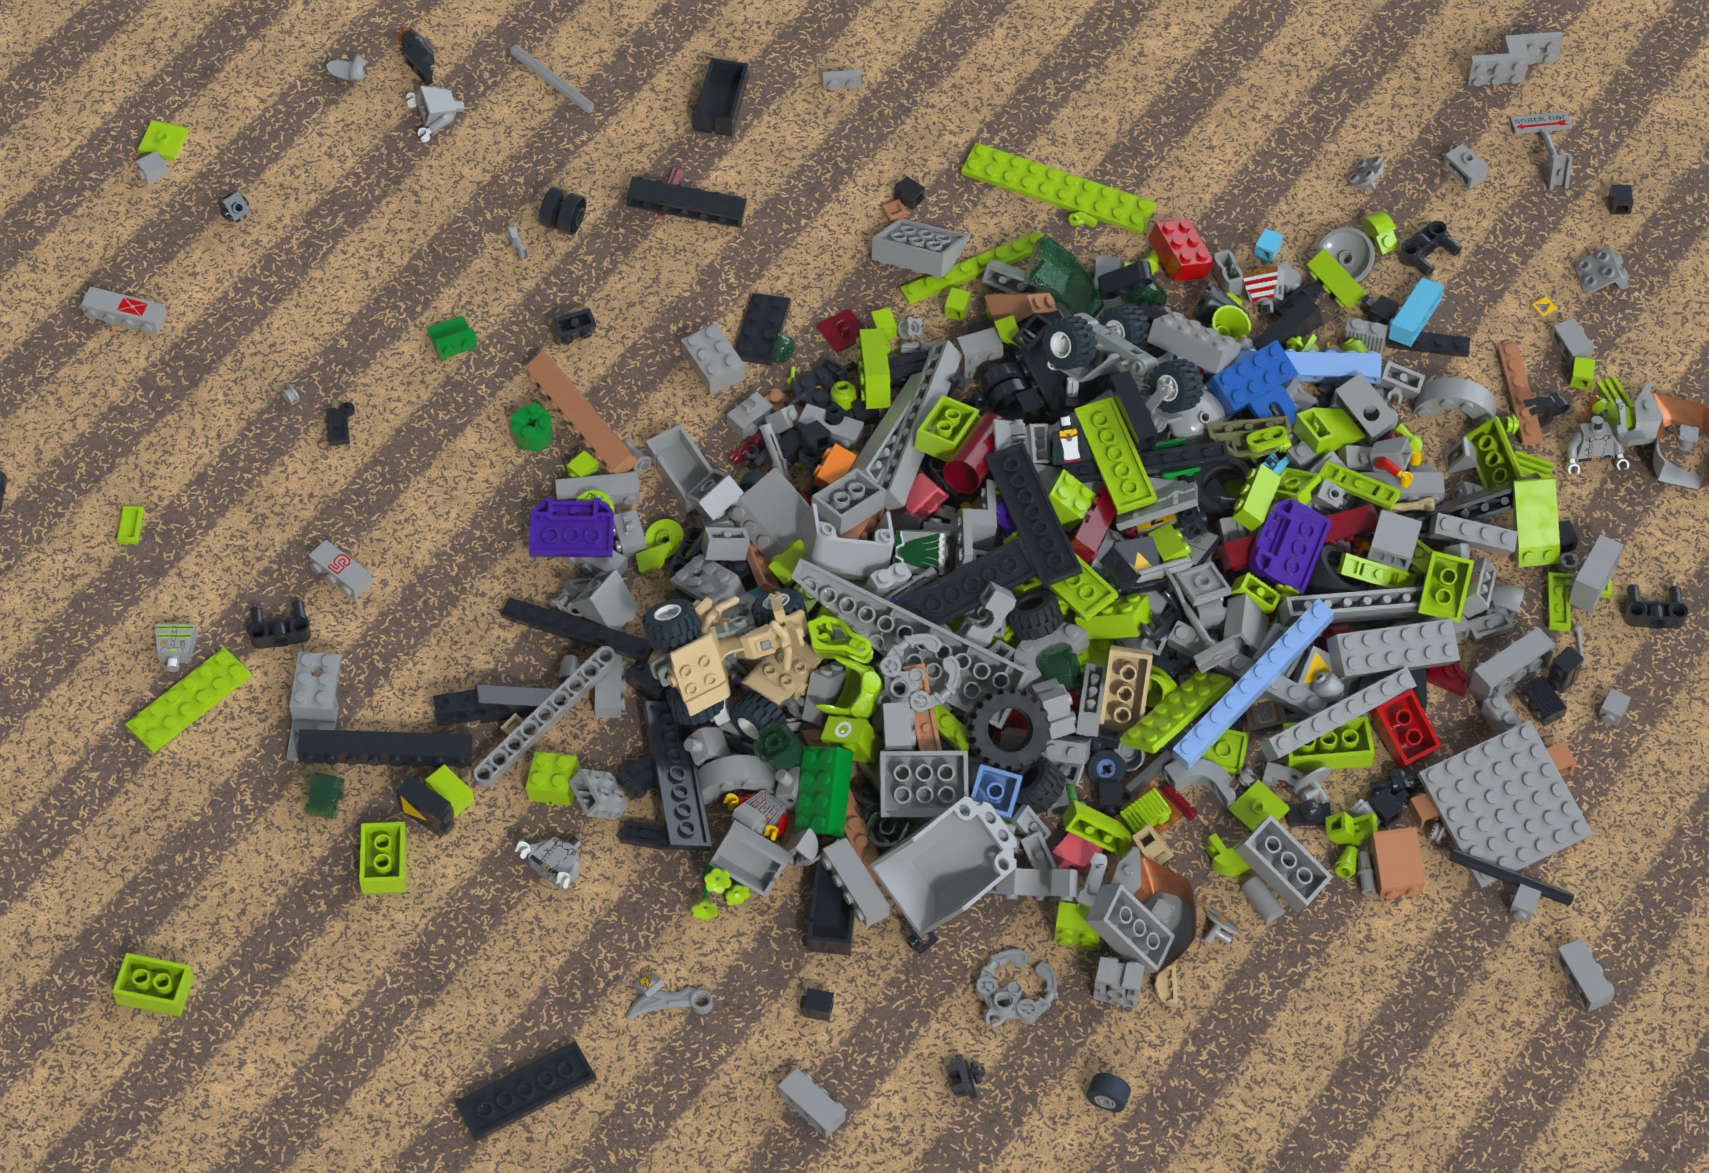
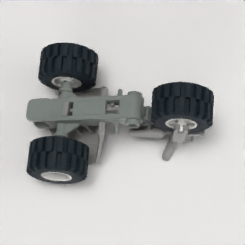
[1042,304,1204,433]

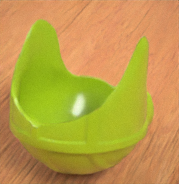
[814,655,884,719]

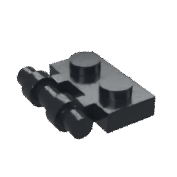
[1092,546,1142,601]

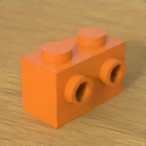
[812,443,857,489]

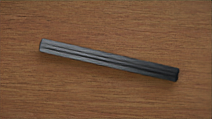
[1449,849,1574,906]

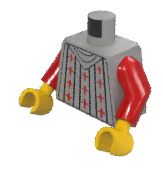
[1361,436,1422,488]
[723,790,788,842]

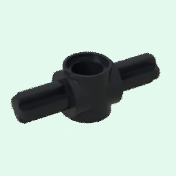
[1369,768,1422,795]

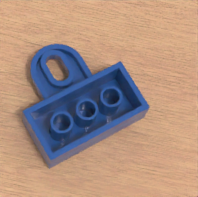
[1205,340,1299,425]

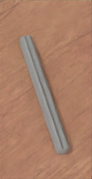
[510,45,594,113]

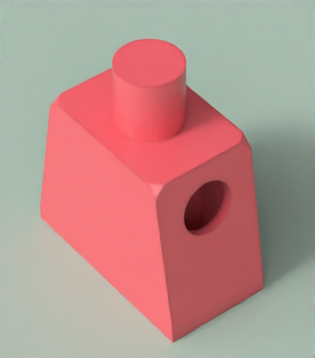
[905,473,949,521]
[1052,832,1107,877]

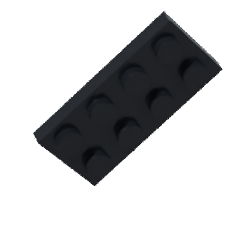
[734,293,792,366]

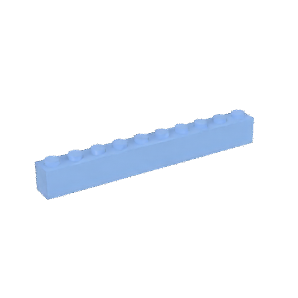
[1178,348,1382,384]
[1172,598,1334,770]

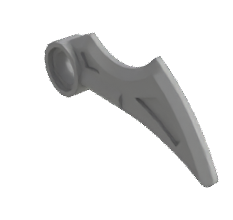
[625,987,713,1020]

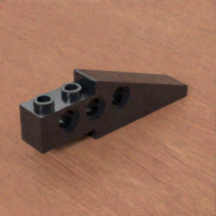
[433,685,564,727]

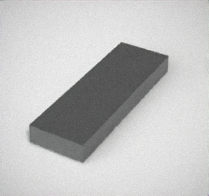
[1124,747,1174,801]

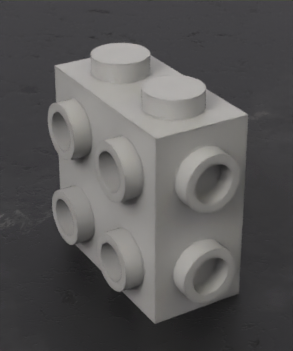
[568,769,628,820]

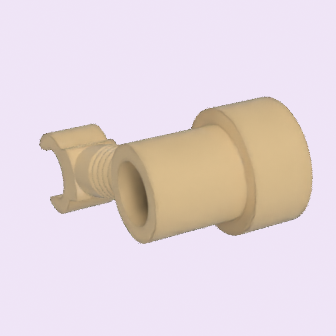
[1380,497,1435,514]

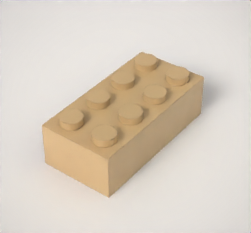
[1100,645,1153,735]

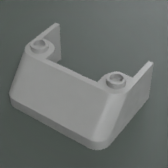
[800,504,895,581]

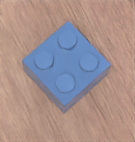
[971,764,1023,821]

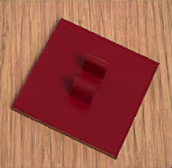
[816,308,865,353]

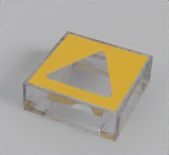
[1530,296,1559,321]

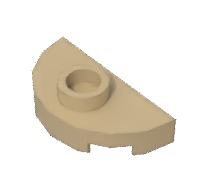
[1154,964,1178,1008]

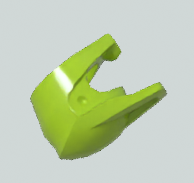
[1146,664,1178,708]

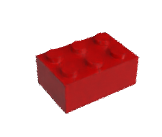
[1148,218,1214,282]
[1369,689,1442,768]

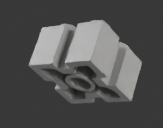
[1031,678,1077,740]
[1093,957,1145,1009]

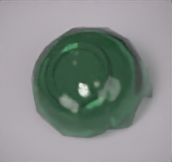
[771,331,795,364]

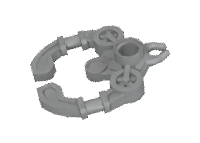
[876,634,960,714]
[975,949,1059,1028]

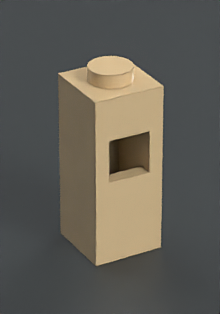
[1132,824,1174,865]

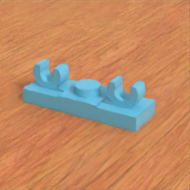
[1262,454,1290,475]

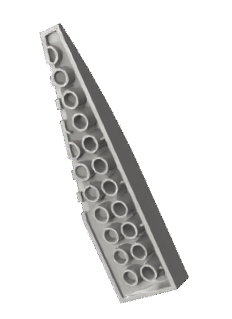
[791,558,1032,729]

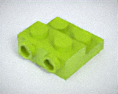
[1270,467,1321,506]

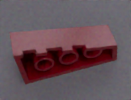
[1069,486,1116,563]

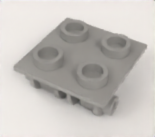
[993,419,1027,452]

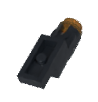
[397,27,435,86]

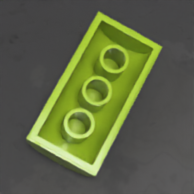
[1464,416,1524,489]

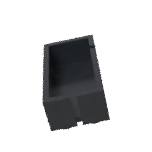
[694,58,749,137]
[807,861,856,956]

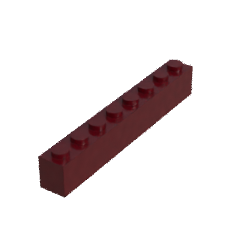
[1217,504,1378,573]

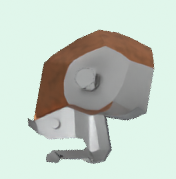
[1615,383,1709,489]
[1076,847,1197,975]

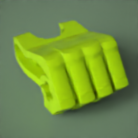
[807,615,873,665]

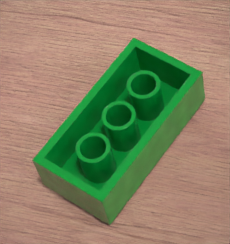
[793,747,853,838]

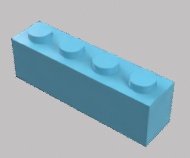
[1388,277,1444,347]

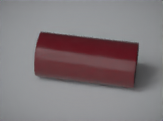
[943,413,1005,493]

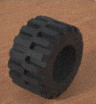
[1007,589,1064,641]
[1013,756,1066,815]

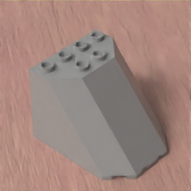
[868,796,1017,937]

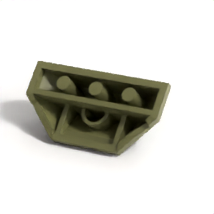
[1206,416,1292,457]

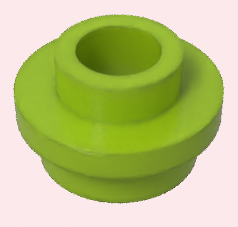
[1502,414,1519,435]

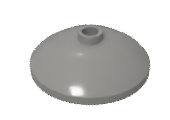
[1316,227,1375,283]
[1169,390,1226,446]

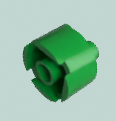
[511,403,553,452]

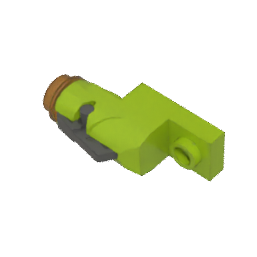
[1587,395,1650,449]

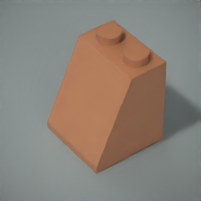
[984,292,1056,323]
[1368,827,1425,899]

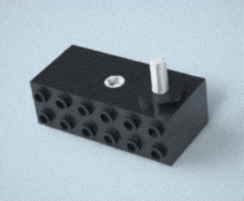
[1004,310,1103,425]

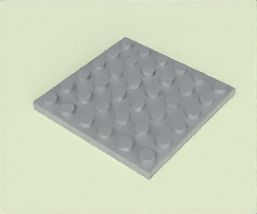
[1417,720,1593,889]

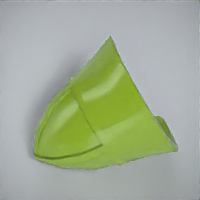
[1210,305,1251,342]

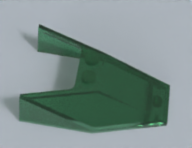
[1022,234,1104,318]

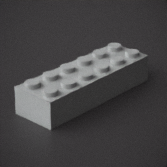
[1326,619,1460,680]

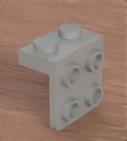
[1575,245,1629,294]

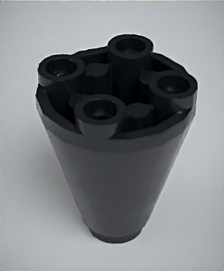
[1192,283,1250,324]

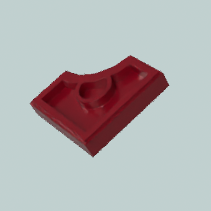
[1426,653,1471,697]

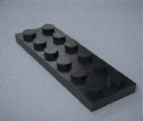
[454,1041,597,1142]

